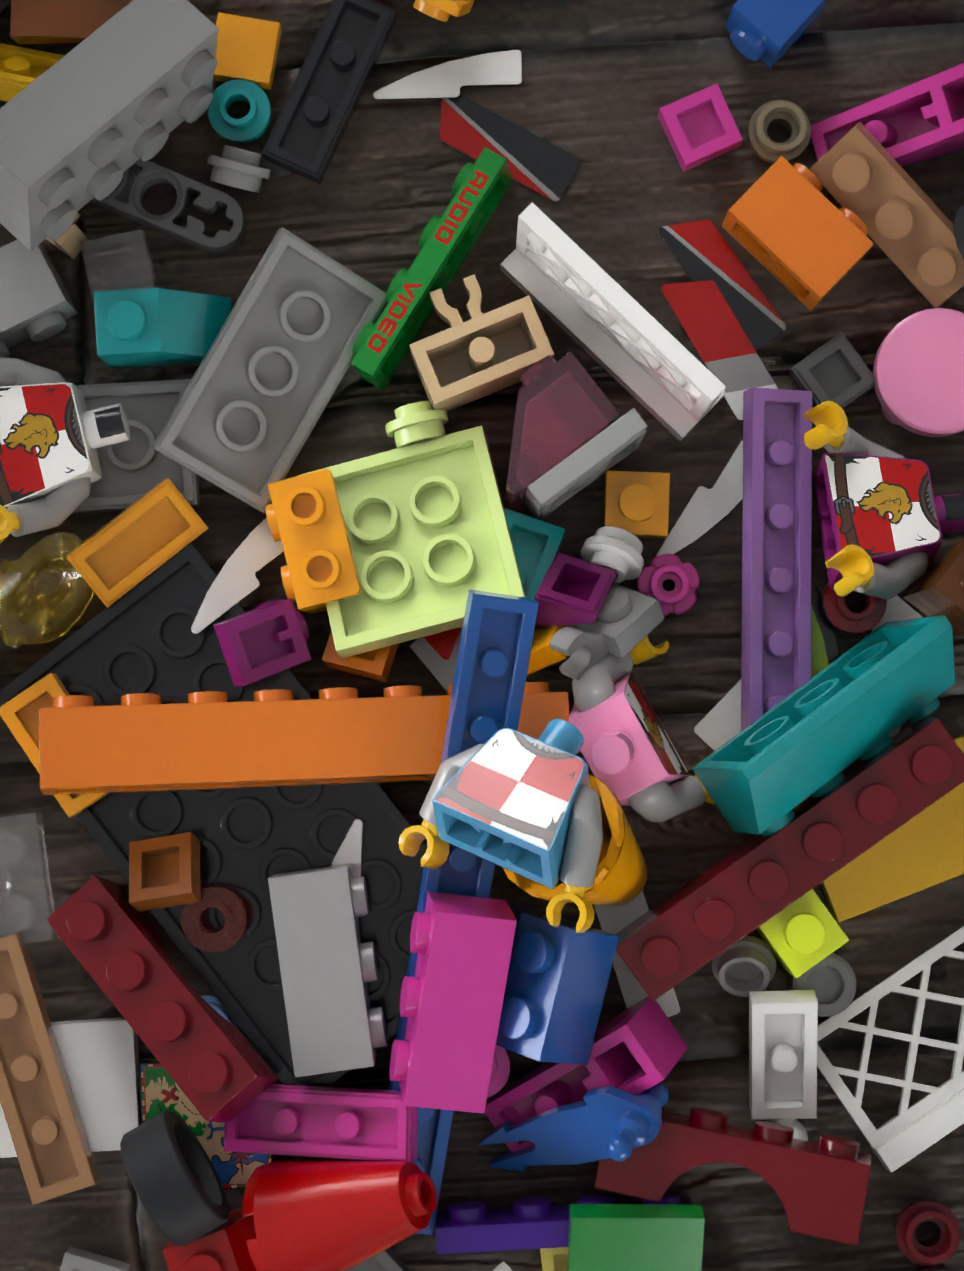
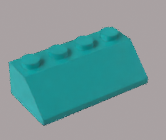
[692,615,955,836]

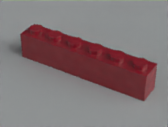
[615,716,964,1002]

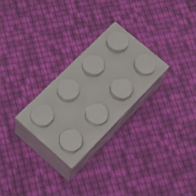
[0,0,219,251]

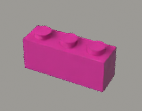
[389,891,517,1114]

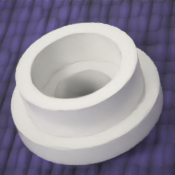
[581,526,644,583]

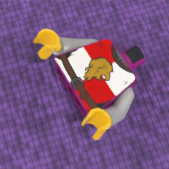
[804,400,964,599]

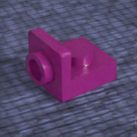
[213,598,311,686]

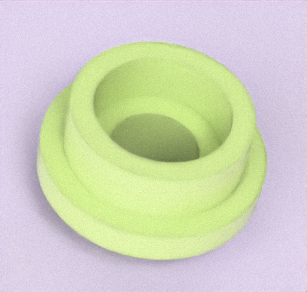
[385,401,449,448]

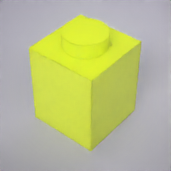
[756,889,849,979]

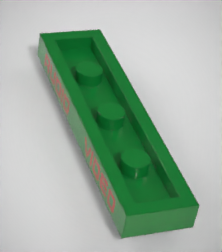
[351,147,514,392]

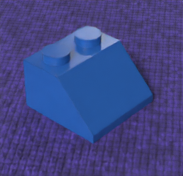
[496,903,619,1065]

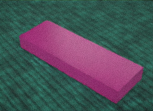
[224,1084,418,1162]

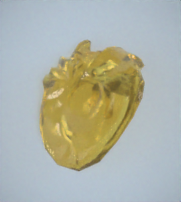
[0,531,94,650]

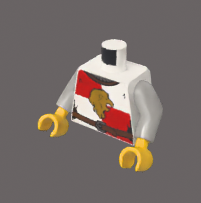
[0,357,130,544]

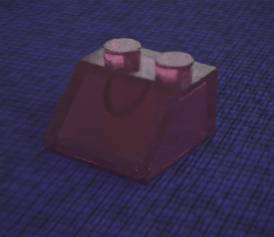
[505,352,620,510]

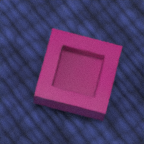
[658,83,743,172]

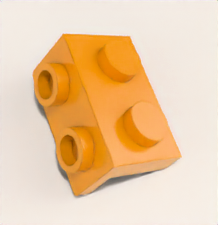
[265,469,361,614]

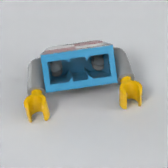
[398,719,603,933]

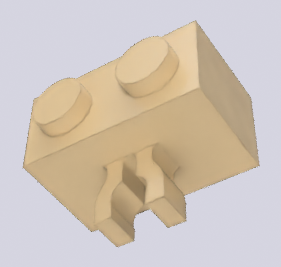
[409,274,554,412]

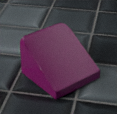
[534,552,617,627]

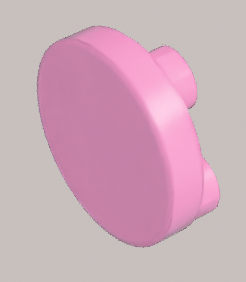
[873,308,964,437]

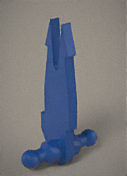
[477,1083,669,1171]

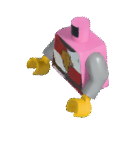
[567,635,715,822]

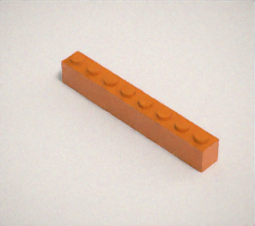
[38,682,569,795]

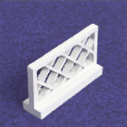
[500,202,726,441]
[817,926,964,1173]

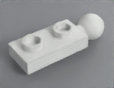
[749,990,818,1141]

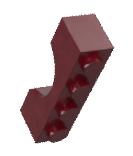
[46,875,278,1122]
[595,1095,871,1246]

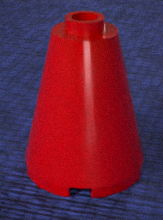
[242,1160,437,1271]

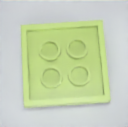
[298,425,526,659]

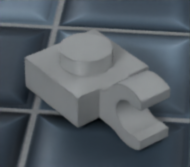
[549,583,664,681]

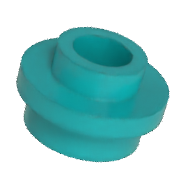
[208,79,271,144]

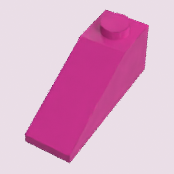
[811,63,964,167]
[484,996,688,1153]

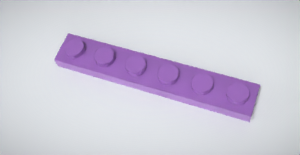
[741,388,812,731]

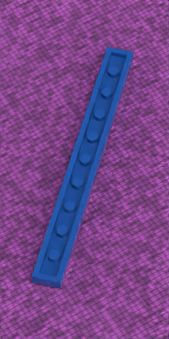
[387,590,539,1235]

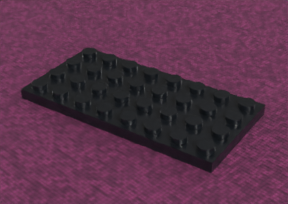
[0,543,427,1087]

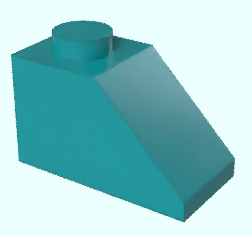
[94,288,232,369]

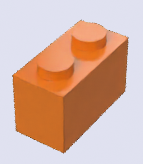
[721,156,874,311]

